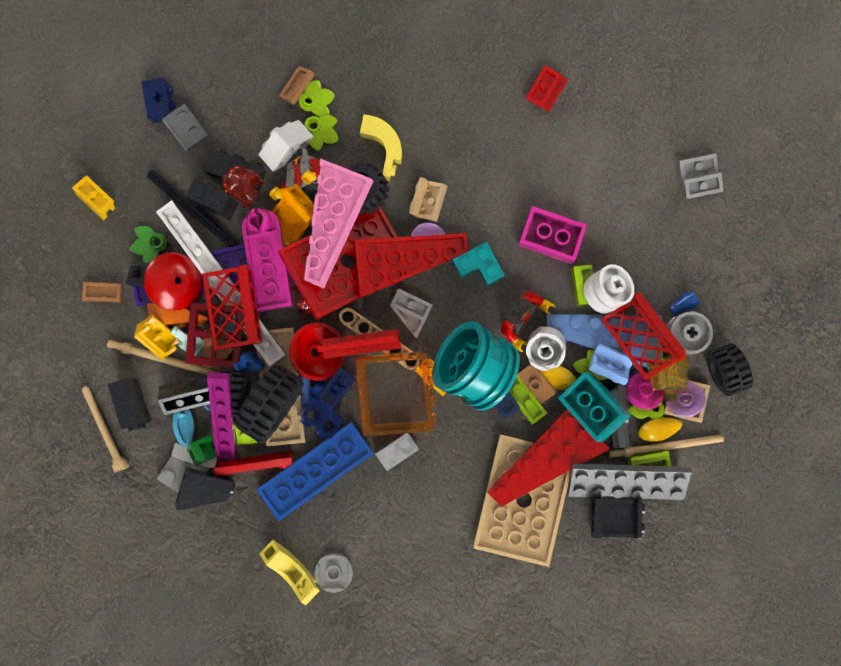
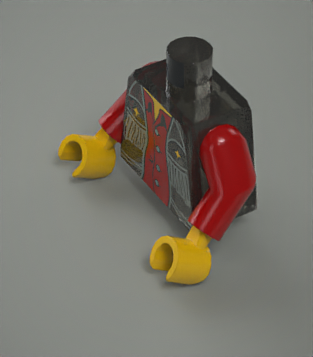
[500,291,555,352]

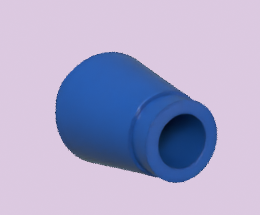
[669,291,700,316]

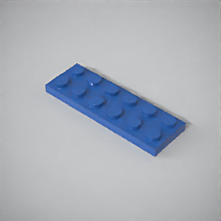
[257,422,374,522]

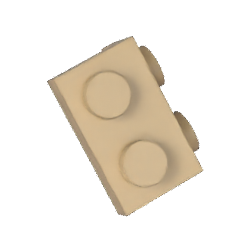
[409,177,448,222]

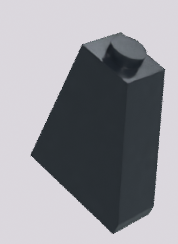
[175,467,235,510]

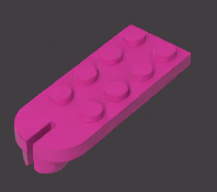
[242,208,294,312]

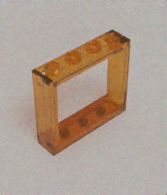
[355,351,437,436]

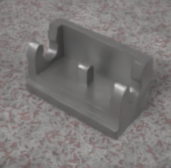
[374,428,419,471]

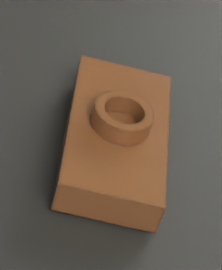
[278,66,315,105]
[82,282,123,303]
[517,363,557,404]

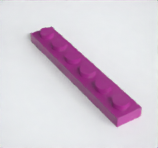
[207,372,237,460]

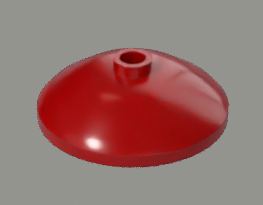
[143,252,202,311]
[289,323,345,381]

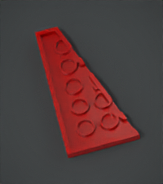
[353,233,469,299]
[487,408,610,507]

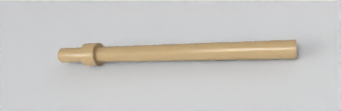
[107,340,220,375]
[608,434,724,458]

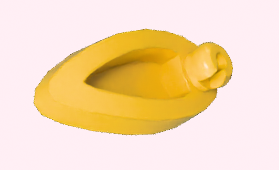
[540,366,577,390]
[638,417,682,441]

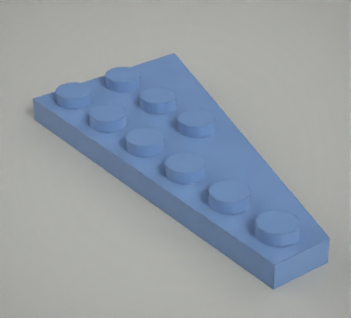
[546,314,664,372]

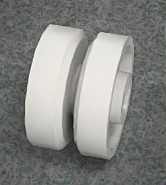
[583,265,634,314]

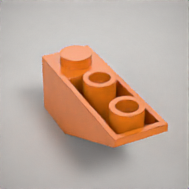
[147,303,210,329]

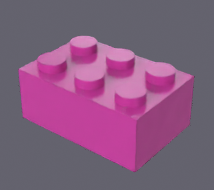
[518,206,587,264]

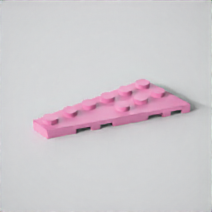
[304,159,373,289]

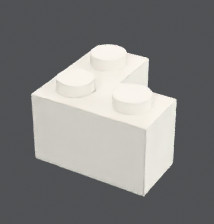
[258,120,314,172]

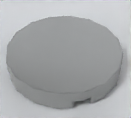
[314,553,353,593]

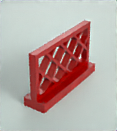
[202,265,263,351]
[601,292,686,381]
[317,329,401,359]

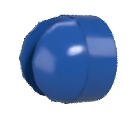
[310,381,327,398]

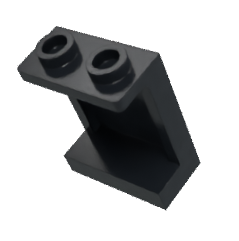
[591,497,645,540]

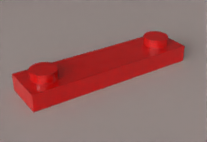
[214,450,294,477]

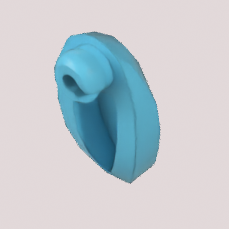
[172,409,196,447]

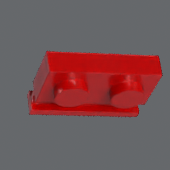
[525,65,569,113]

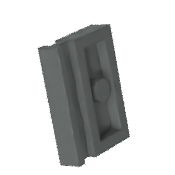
[161,103,208,151]

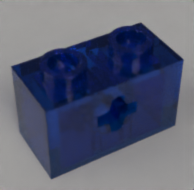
[141,77,176,123]
[316,368,357,410]

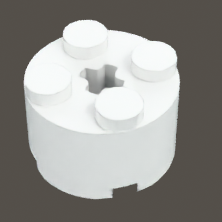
[526,326,566,371]

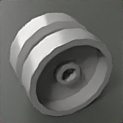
[666,312,713,355]

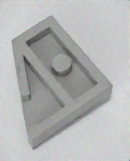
[390,288,433,338]

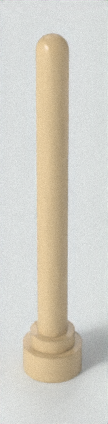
[82,386,129,473]

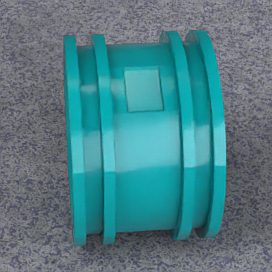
[432,321,520,411]

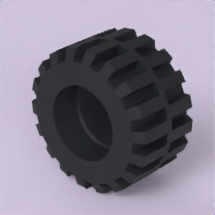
[346,162,389,215]
[707,343,753,397]
[220,368,251,418]

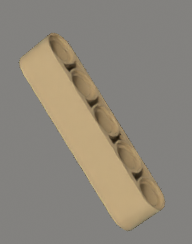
[339,308,420,370]

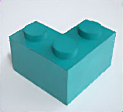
[452,242,505,287]

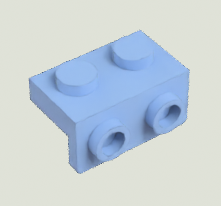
[589,344,632,385]

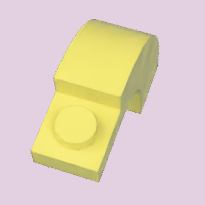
[360,114,402,181]
[259,540,320,605]

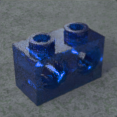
[297,396,345,439]

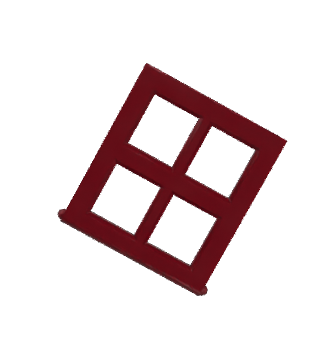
[185,302,244,368]

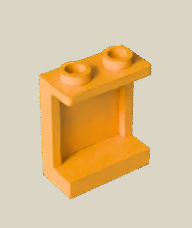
[272,184,314,246]

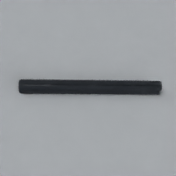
[147,170,237,247]

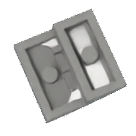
[677,153,724,199]

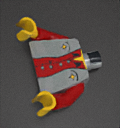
[269,149,321,200]

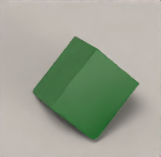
[187,435,216,467]

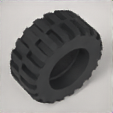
[235,365,304,443]

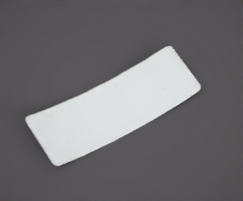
[172,443,217,468]

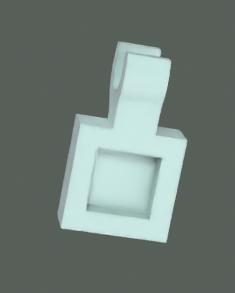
[170,326,204,356]

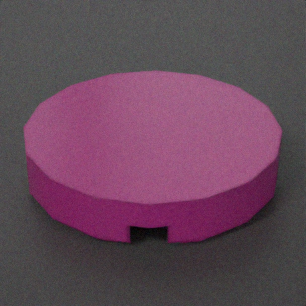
[626,372,665,410]

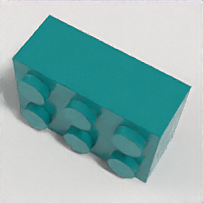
[558,371,631,442]

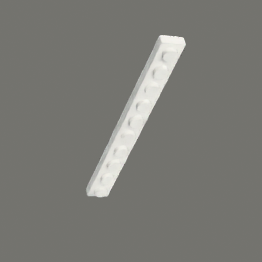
[156,201,286,367]

